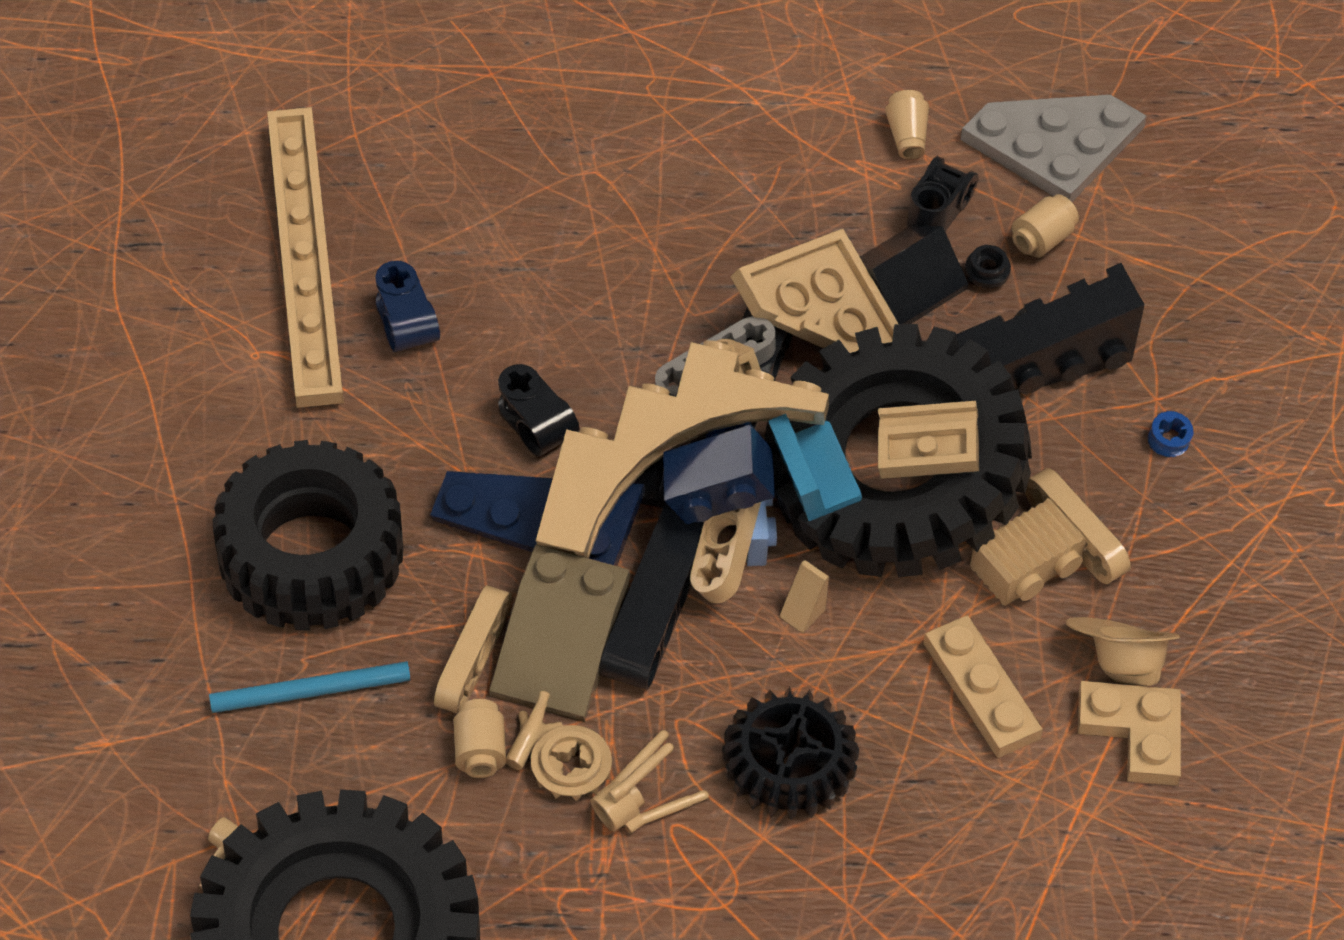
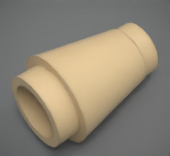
[885,90,929,159]

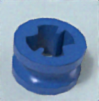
[1148,411,1194,457]

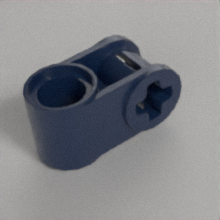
[375,260,440,353]

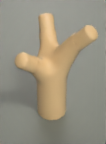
[506,691,563,770]

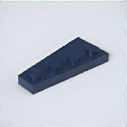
[430,471,645,566]

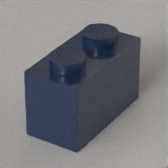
[663,425,775,524]

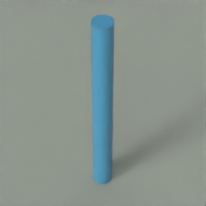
[209,661,411,714]

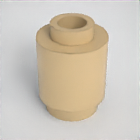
[1012,194,1079,258]
[453,699,506,778]

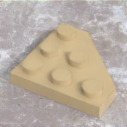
[731,229,898,353]

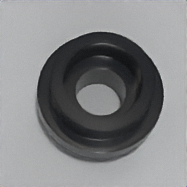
[965,245,1011,288]

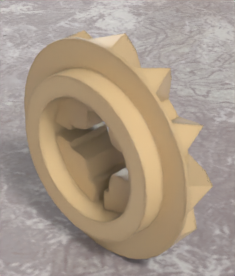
[531,725,612,801]

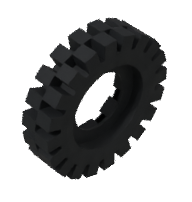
[765,324,1032,578]
[190,789,480,940]

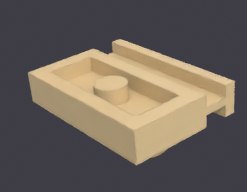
[878,401,979,479]

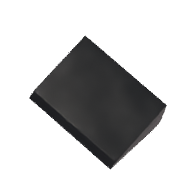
[860,226,968,324]

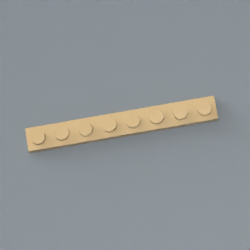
[267,107,344,408]

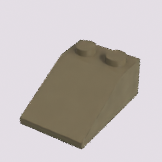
[489,545,630,722]

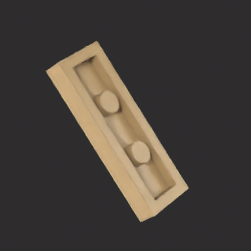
[923,615,1043,758]

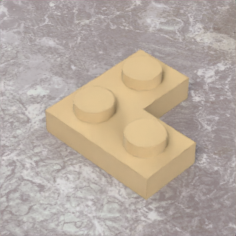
[1078,681,1181,786]

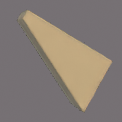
[779,560,829,633]

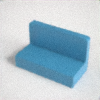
[768,414,862,521]

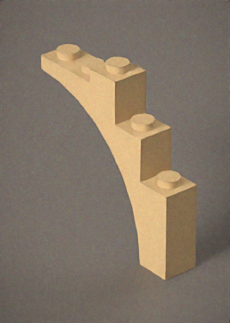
[536,340,829,559]

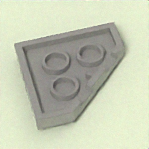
[960,94,1147,202]

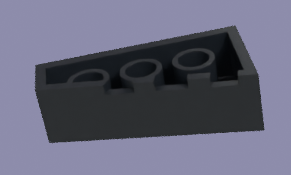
[956,263,1145,394]

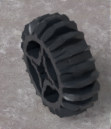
[722,686,859,821]

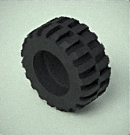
[212,440,404,631]

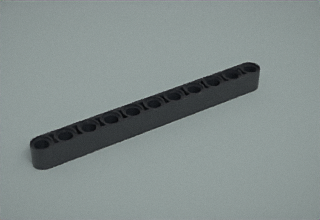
[599,307,793,690]

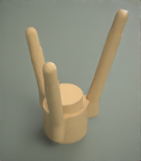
[590,730,709,834]

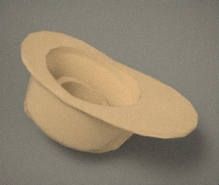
[1066,617,1180,686]

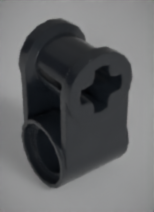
[906,156,979,232]
[498,364,580,457]

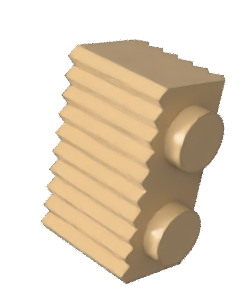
[970,498,1086,606]

